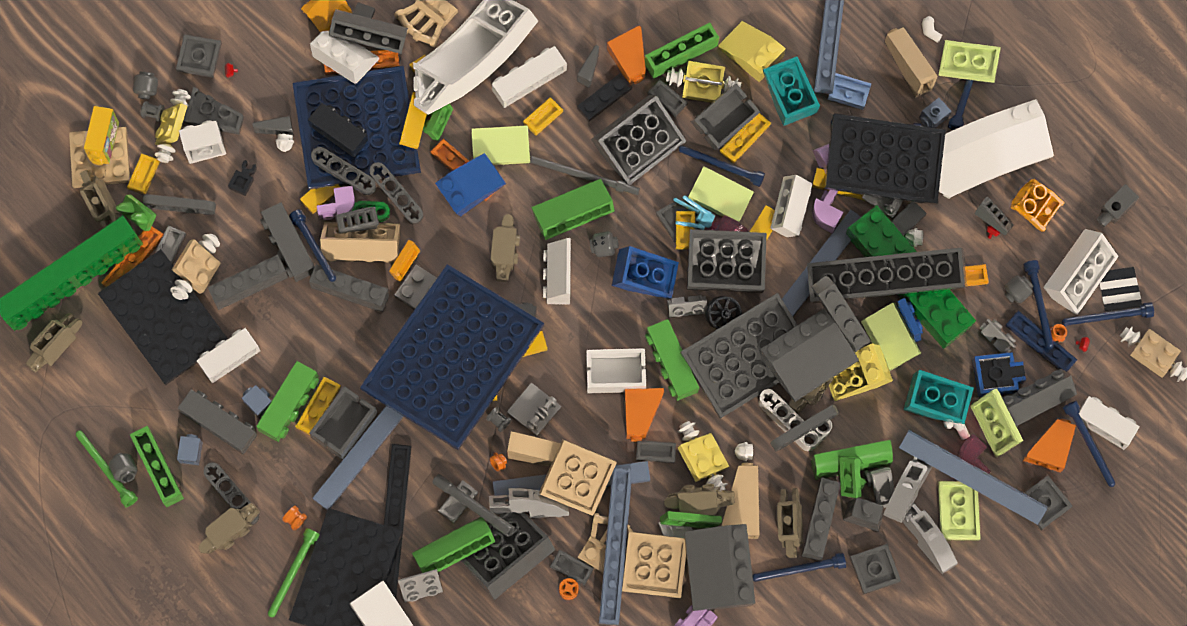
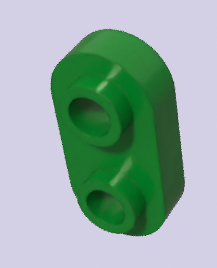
[352,201,390,222]

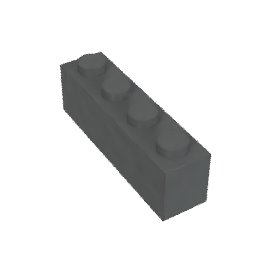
[329,9,408,54]
[260,202,315,282]
[208,255,288,310]
[309,264,389,312]
[811,276,871,352]
[1002,369,1077,426]
[178,389,257,455]
[801,478,841,561]

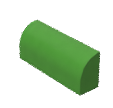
[531,179,615,240]
[811,440,893,480]
[412,517,495,573]

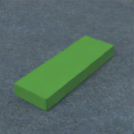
[660,511,722,529]

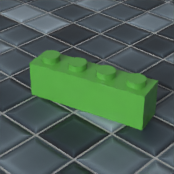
[645,23,719,79]
[645,319,699,401]
[256,361,319,442]
[130,426,184,508]

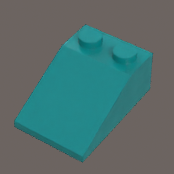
[763,57,820,126]
[903,370,974,424]

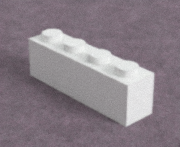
[492,46,567,108]

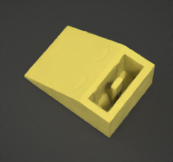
[829,343,893,401]

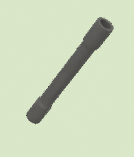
[433,474,515,537]

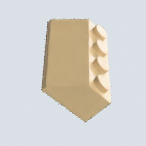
[320,222,400,263]

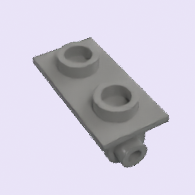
[667,295,707,317]
[980,319,1017,354]

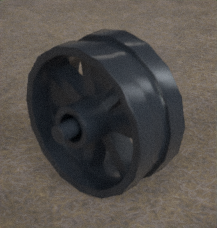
[705,296,742,329]

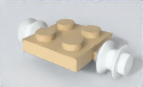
[171,234,221,300]
[1120,327,1187,382]

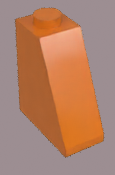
[607,25,646,85]
[624,388,664,442]
[1023,419,1076,473]

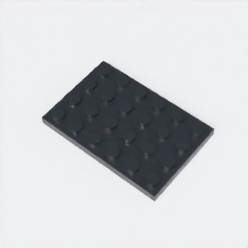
[824,113,946,205]
[98,249,228,386]
[289,508,403,626]

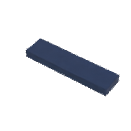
[1005,311,1077,372]

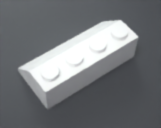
[1044,229,1118,315]

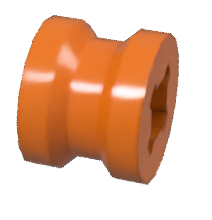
[282,506,307,531]
[559,578,579,600]

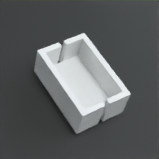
[586,349,646,393]

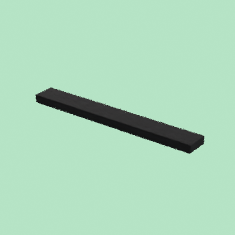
[384,444,412,600]

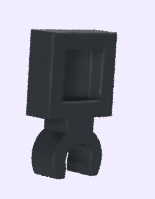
[228,160,257,196]

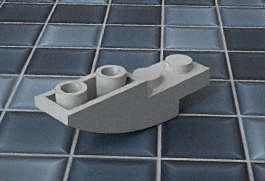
[884,457,932,523]
[489,488,569,518]
[902,503,958,574]

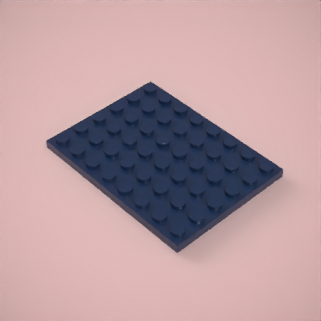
[360,264,544,450]

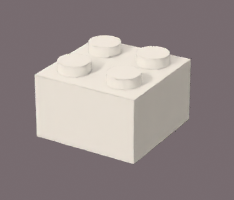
[179,120,226,164]

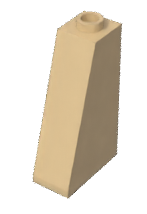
[885,27,938,98]
[507,432,561,467]
[721,463,759,539]

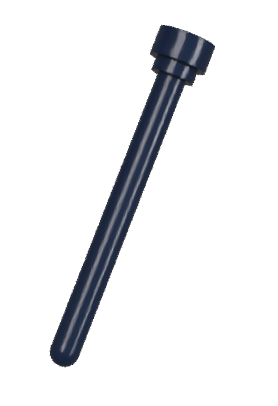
[948,79,974,130]
[678,145,765,187]
[289,209,336,282]
[1023,260,1054,349]
[1062,302,1154,326]
[1063,401,1115,487]
[752,552,846,582]

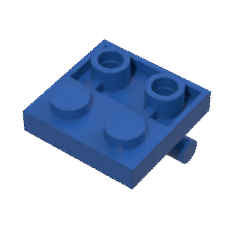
[897,298,923,342]

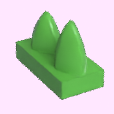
[423,104,453,141]
[116,195,157,231]
[839,456,867,498]

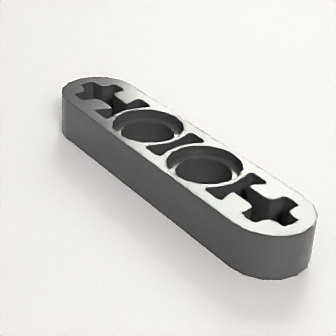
[311,147,376,195]
[370,162,423,224]
[142,194,216,215]
[770,405,839,452]
[203,462,259,525]

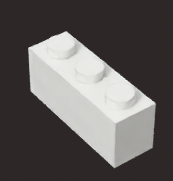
[770,175,812,237]
[197,328,260,383]
[1079,396,1140,450]

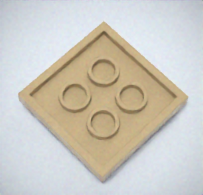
[69,127,130,188]
[539,439,617,516]
[622,531,686,598]

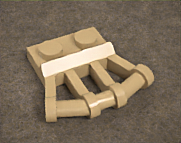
[394,0,458,48]
[578,513,633,574]

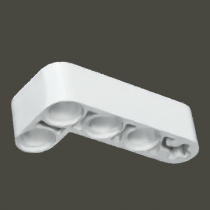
[758,389,832,451]

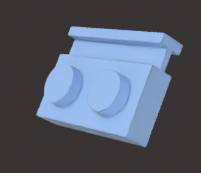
[828,73,871,110]

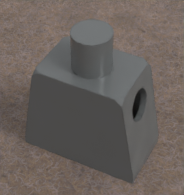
[1097,184,1139,227]
[843,498,884,532]

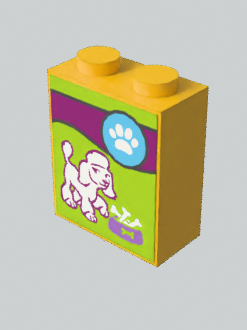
[84,106,119,165]

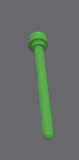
[76,431,138,507]
[268,528,320,617]

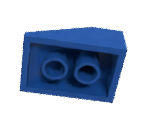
[435,153,506,217]
[612,246,679,299]

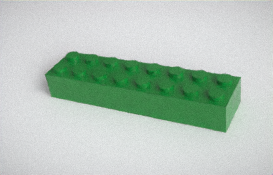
[846,206,976,349]
[0,216,143,331]

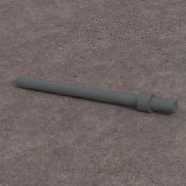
[530,156,640,195]

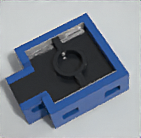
[972,352,1026,397]

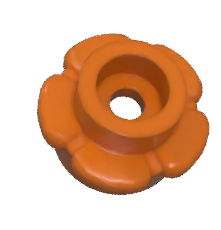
[1050,324,1067,342]
[489,452,507,471]

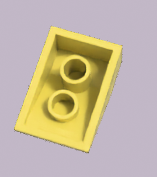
[718,21,786,82]

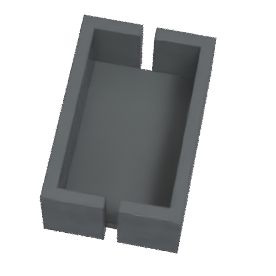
[690,83,760,150]
[309,386,377,460]

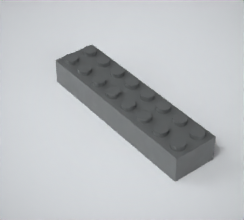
[807,248,967,303]

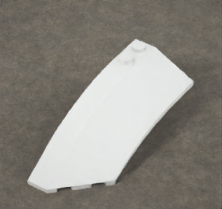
[413,0,538,114]
[939,99,1054,199]

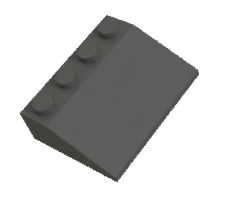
[591,95,686,185]
[687,229,767,293]
[760,309,859,402]
[460,512,556,600]
[684,524,755,611]

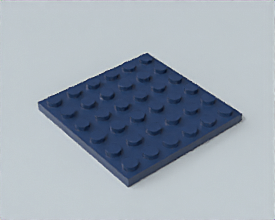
[292,66,421,190]

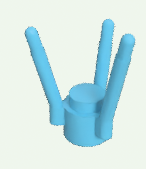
[673,195,715,230]

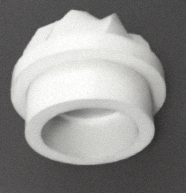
[275,134,294,152]
[905,228,923,247]
[735,442,753,461]

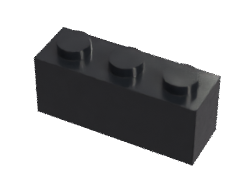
[308,103,368,158]

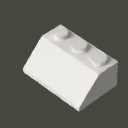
[310,31,379,84]
[543,238,571,304]

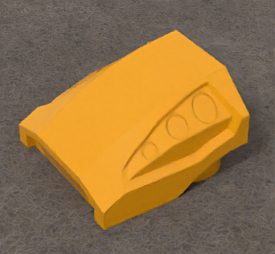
[301,0,353,33]
[1011,179,1065,232]

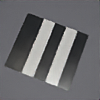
[1099,267,1142,312]

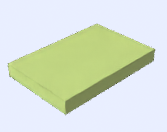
[939,40,1001,83]
[472,126,530,165]
[688,166,754,224]
[861,303,921,371]
[970,389,1023,457]
[938,481,980,540]

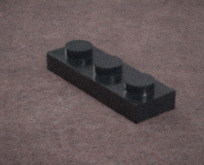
[577,73,632,122]

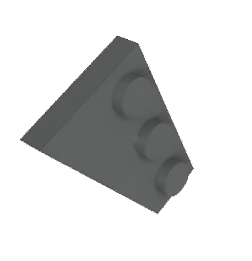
[184,87,244,135]

